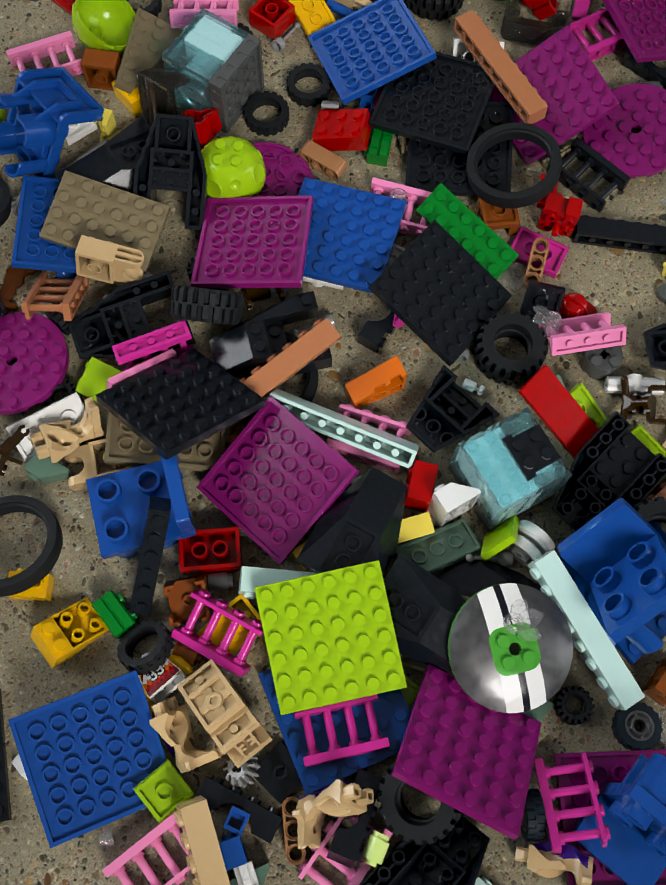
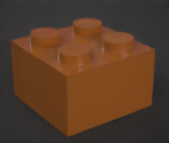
[81,48,121,91]

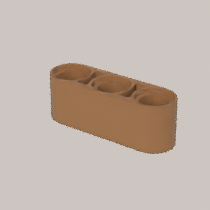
[297,140,348,180]
[523,237,549,290]
[282,796,306,865]

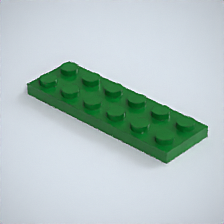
[416,183,519,280]

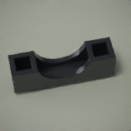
[621,49,666,90]
[357,311,396,353]
[326,768,383,868]
[195,774,283,843]

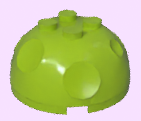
[72,0,135,54]
[201,135,266,198]

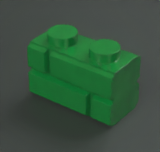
[364,128,393,167]
[92,590,138,639]

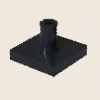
[519,279,565,321]
[254,741,301,804]

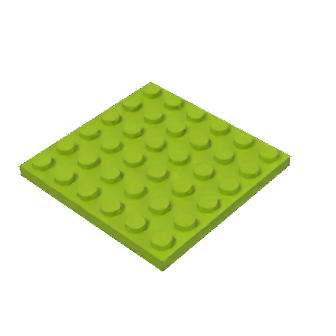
[254,560,407,715]

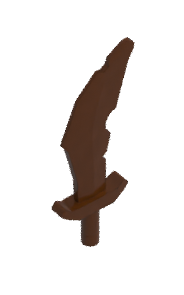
[0,266,37,311]

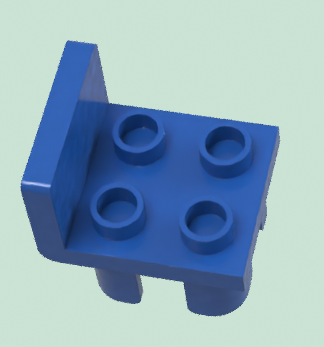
[0,67,104,178]
[86,455,196,559]
[557,498,666,654]
[571,753,666,885]

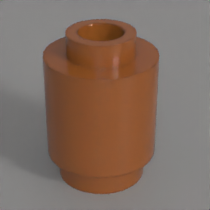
[172,641,204,666]

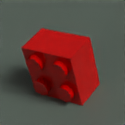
[248,0,295,40]
[404,460,439,513]

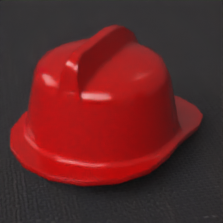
[558,293,597,319]

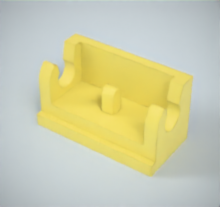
[94,108,118,141]
[398,512,435,543]

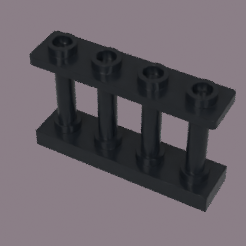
[547,137,631,213]

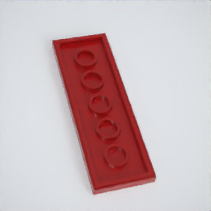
[518,365,598,459]

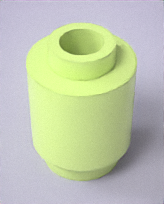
[362,830,390,867]

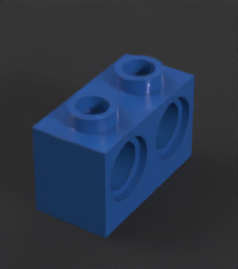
[219,832,249,871]

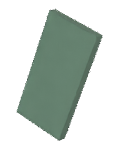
[395,517,482,574]

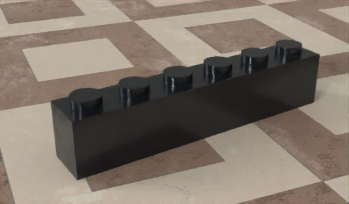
[573,215,666,255]
[129,496,171,616]

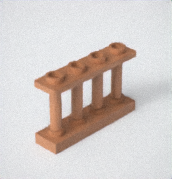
[21,270,89,321]

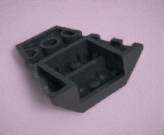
[406,365,500,453]

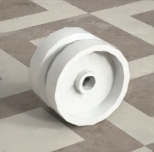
[505,520,555,568]

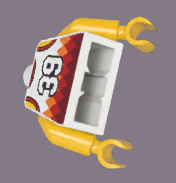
[138,653,195,718]

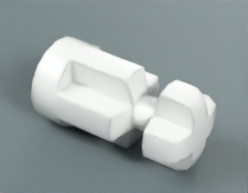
[461,378,485,396]

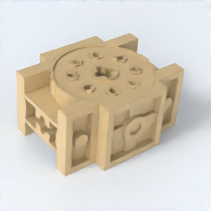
[177,659,272,768]

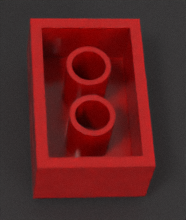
[312,108,371,151]
[179,527,242,576]

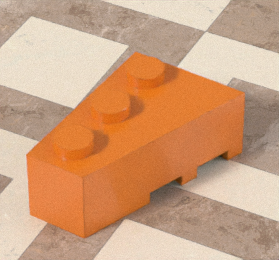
[344,355,407,409]

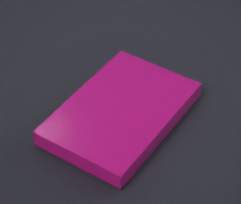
[510,226,569,279]

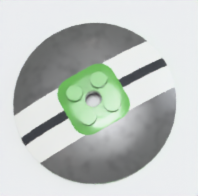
[448,583,573,713]

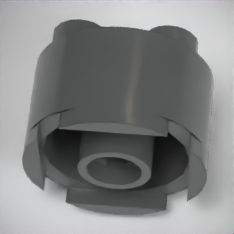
[580,345,623,380]

